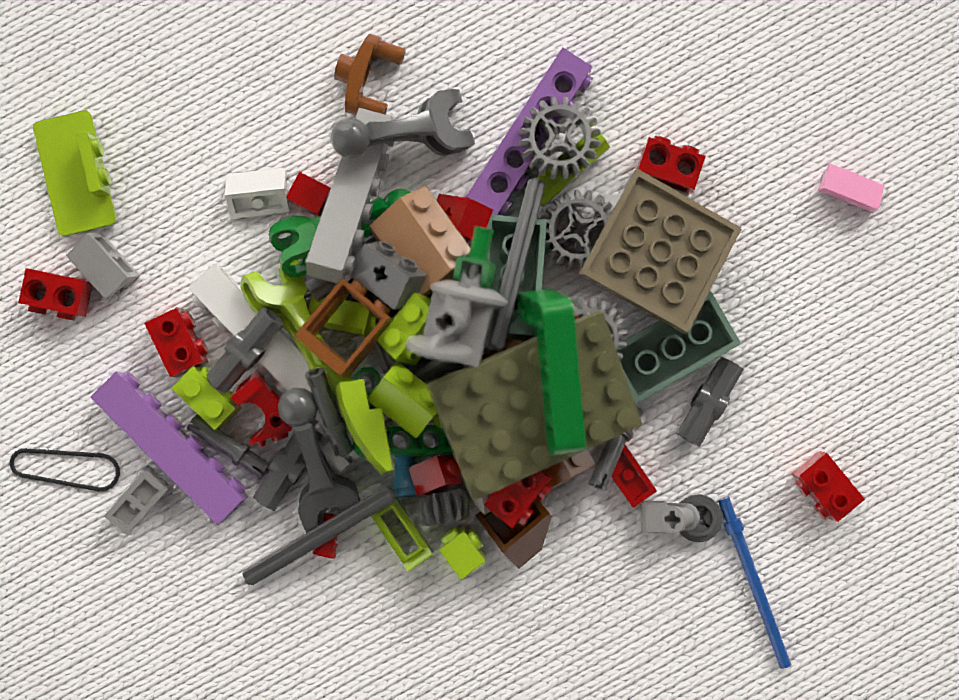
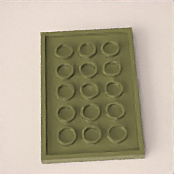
[426,310,642,501]

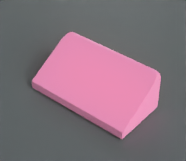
[818,163,884,213]

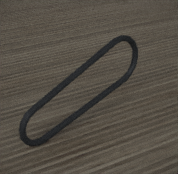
[9,448,120,492]

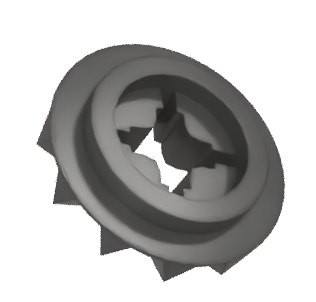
[679,494,722,542]

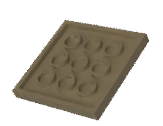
[578,168,742,334]

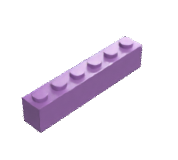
[90,372,248,525]

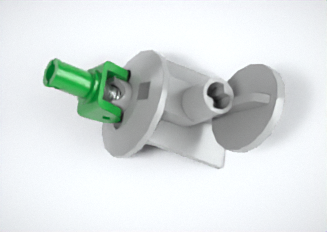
[406,226,508,367]

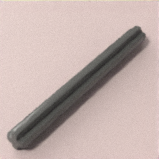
[486,178,545,351]
[242,487,396,585]

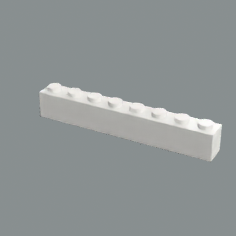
[188,263,360,461]

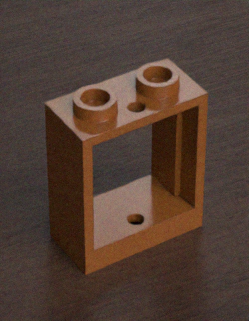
[294,278,393,378]

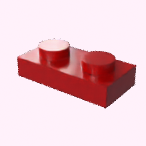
[598,445,657,508]

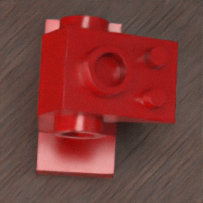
[231,369,293,447]

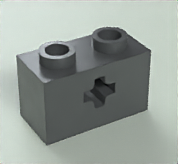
[350,241,427,310]

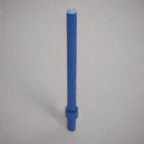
[718,496,791,669]

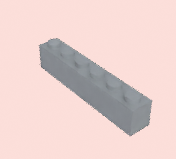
[306,108,395,284]

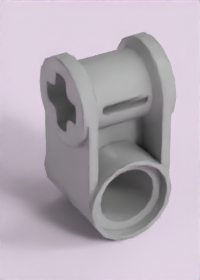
[640,501,700,534]

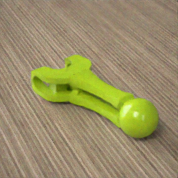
[240,260,352,398]

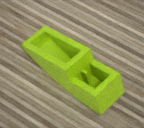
[335,379,393,475]

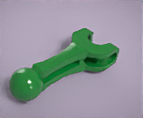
[268,189,411,278]

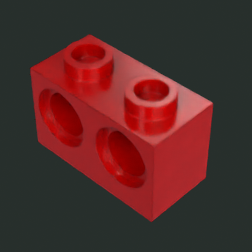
[637,136,706,194]
[18,268,93,321]

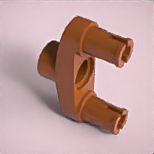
[334,34,406,115]

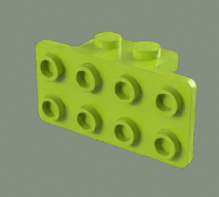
[33,110,117,237]

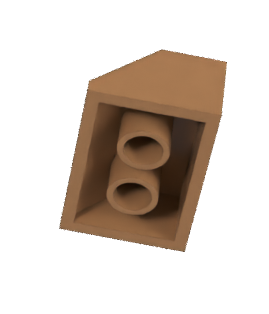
[369,186,471,296]

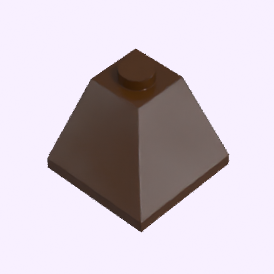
[475,499,552,569]

